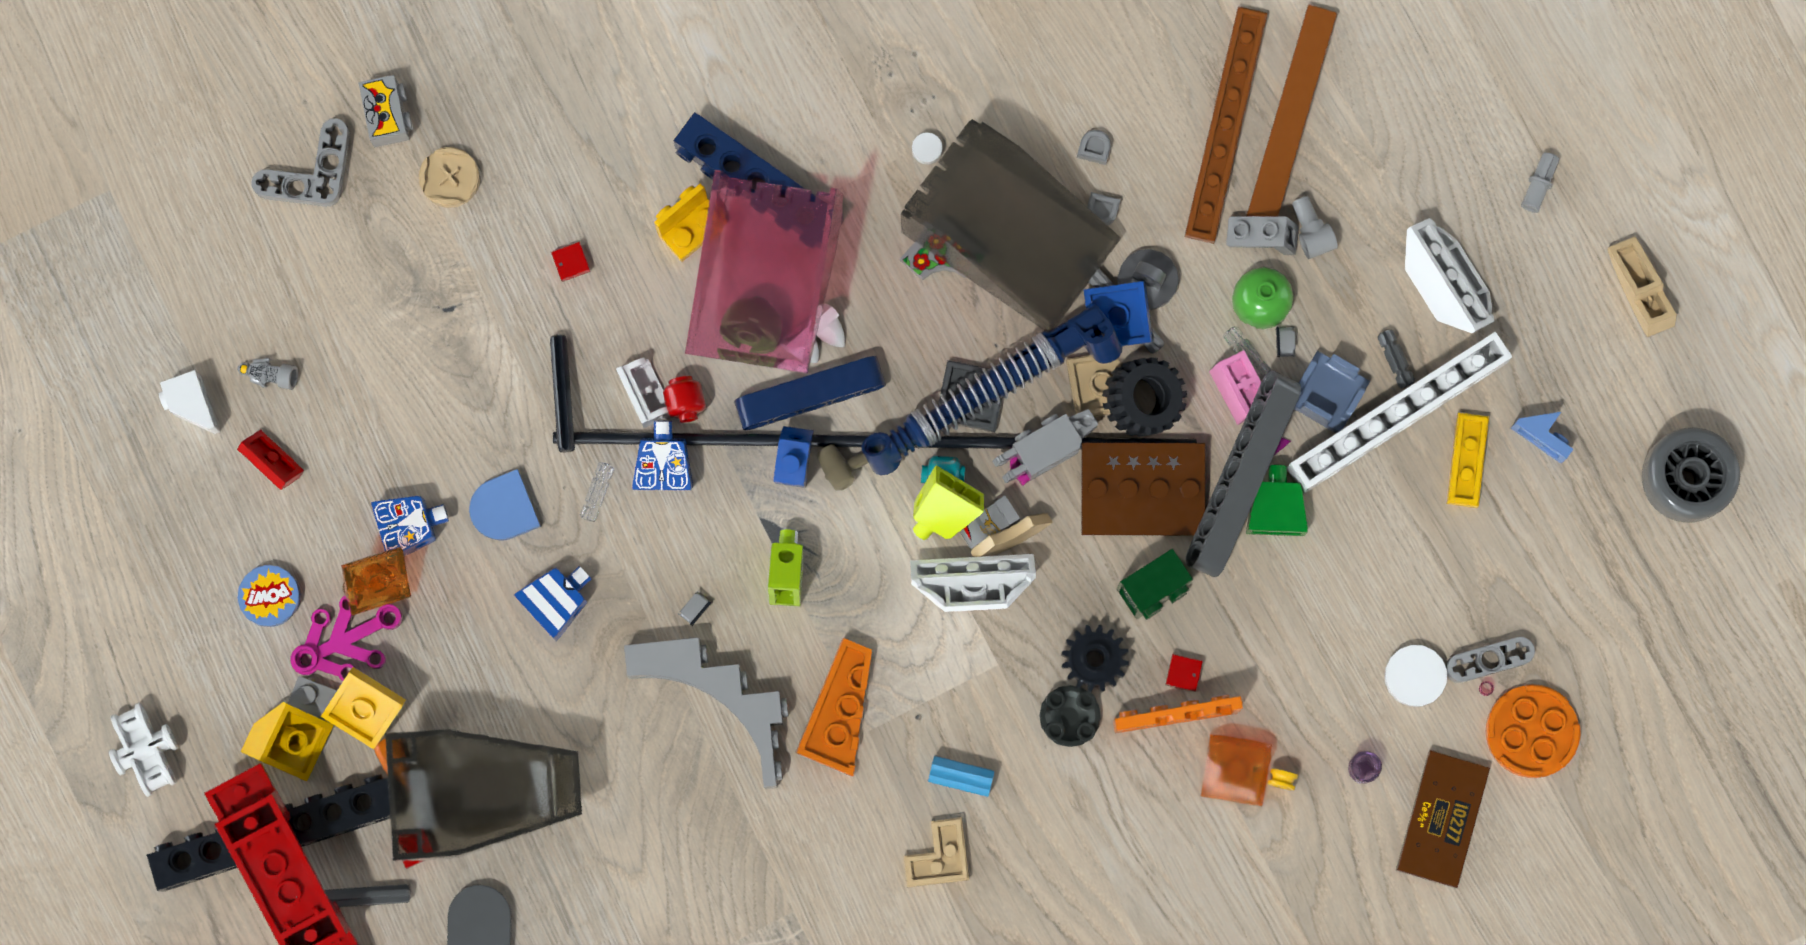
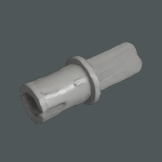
[1521,152,1560,213]

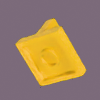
[320,667,406,749]

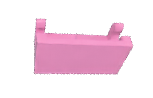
[1209,351,1261,425]

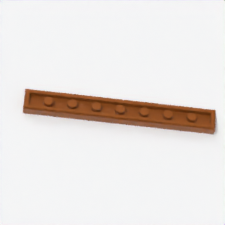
[1246,4,1337,217]
[1184,6,1267,244]

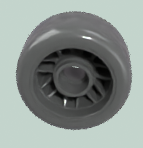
[1642,427,1741,523]

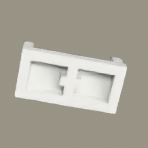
[616,357,670,428]

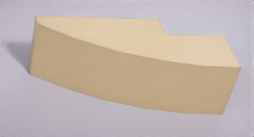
[1607,236,1677,337]

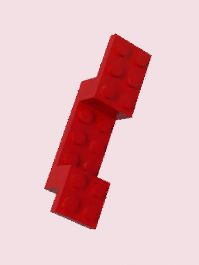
[204,762,359,945]

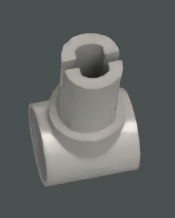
[1292,196,1338,259]

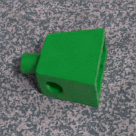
[1246,465,1308,536]

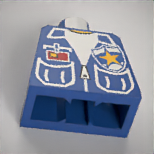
[632,420,693,490]
[371,496,449,562]

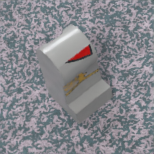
[960,496,1020,550]

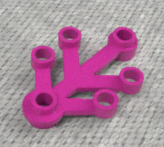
[290,595,403,681]

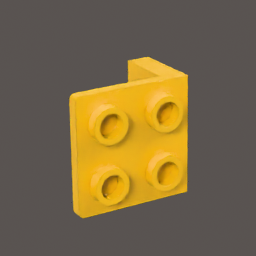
[654,183,728,262]

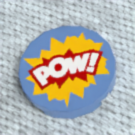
[237,565,301,627]

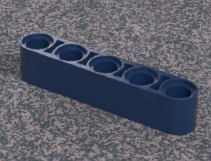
[734,356,886,431]

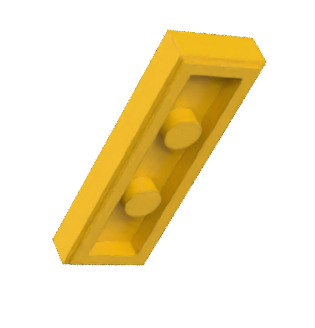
[1446,413,1489,508]

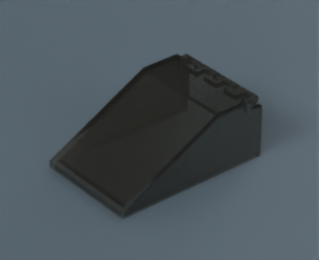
[901,119,1121,332]

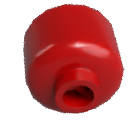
[663,376,706,423]

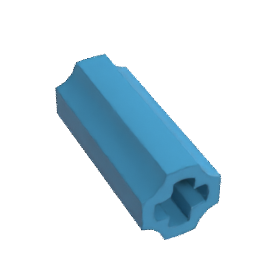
[928,756,995,797]

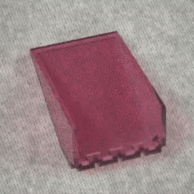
[685,170,844,373]

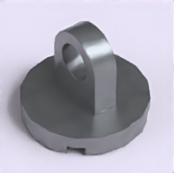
[1117,249,1179,310]

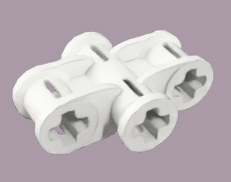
[109,702,178,797]

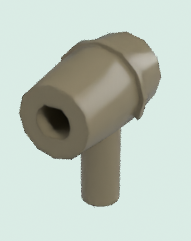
[816,445,868,491]

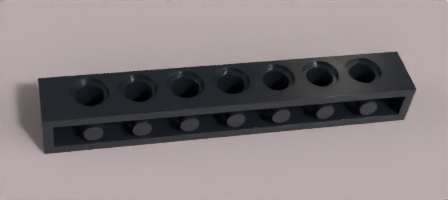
[147,774,402,892]

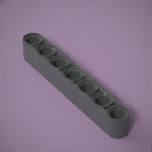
[1185,371,1301,577]

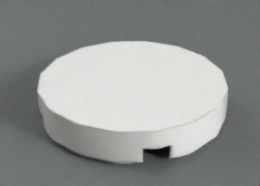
[1385,645,1447,707]

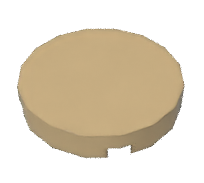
[419,147,480,208]

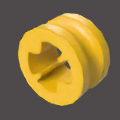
[1267,769,1298,791]

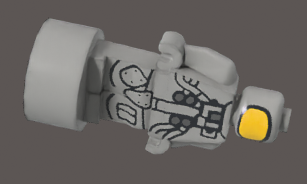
[237,358,298,390]

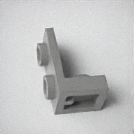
[1226,216,1298,255]

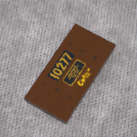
[1396,750,1490,889]

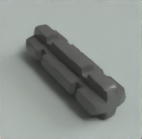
[1377,329,1415,388]

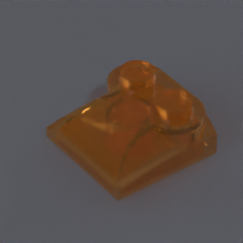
[341,547,411,615]
[1200,734,1272,807]

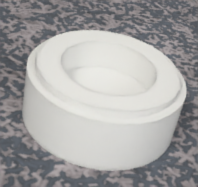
[912,133,942,165]

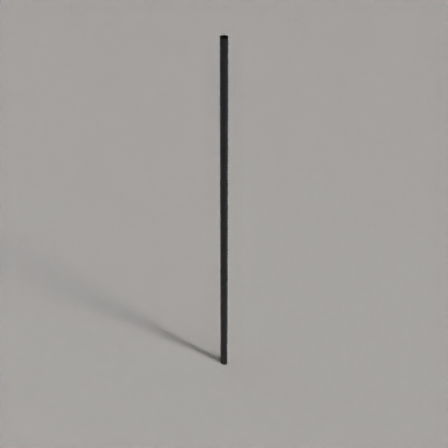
[553,432,1197,450]

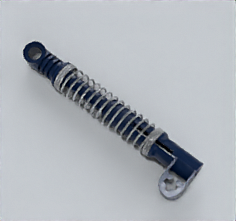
[861,304,1123,476]

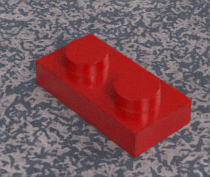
[237,429,304,490]

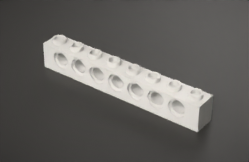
[1287,332,1512,494]

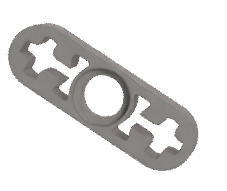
[1446,637,1535,683]

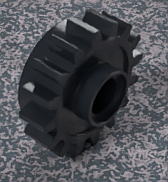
[1061,625,1129,693]

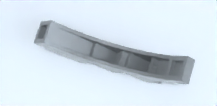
[624,637,788,789]

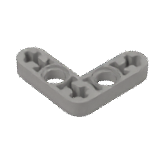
[252,118,350,207]

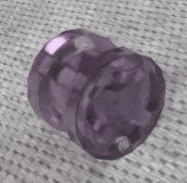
[1348,751,1382,784]

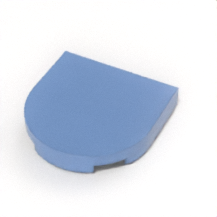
[469,469,541,541]

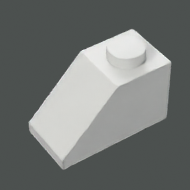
[158,370,220,434]

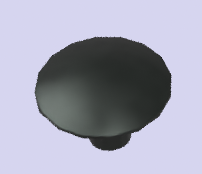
[1039,685,1101,747]

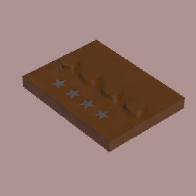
[1081,443,1205,536]

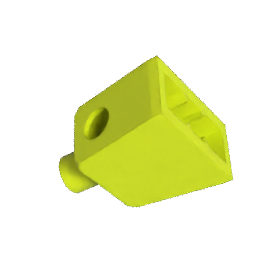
[913,465,984,540]

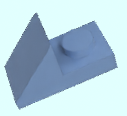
[1510,412,1573,463]

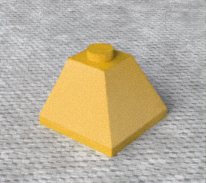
[240,702,333,782]

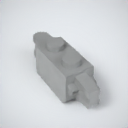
[993,409,1098,483]

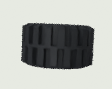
[1102,357,1187,437]

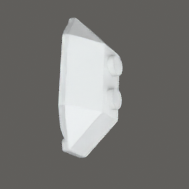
[1405,218,1494,333]
[910,554,1036,612]

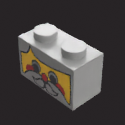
[358,75,413,148]

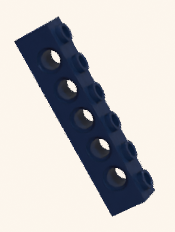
[673,112,843,250]

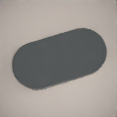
[447,885,512,945]

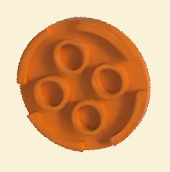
[1485,684,1580,778]

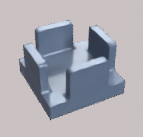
[1294,351,1370,434]

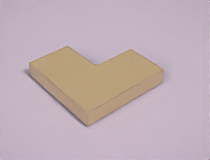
[903,818,969,888]

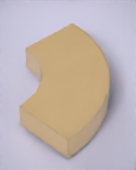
[971,513,1053,557]

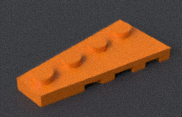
[795,638,872,777]
[1113,695,1243,733]

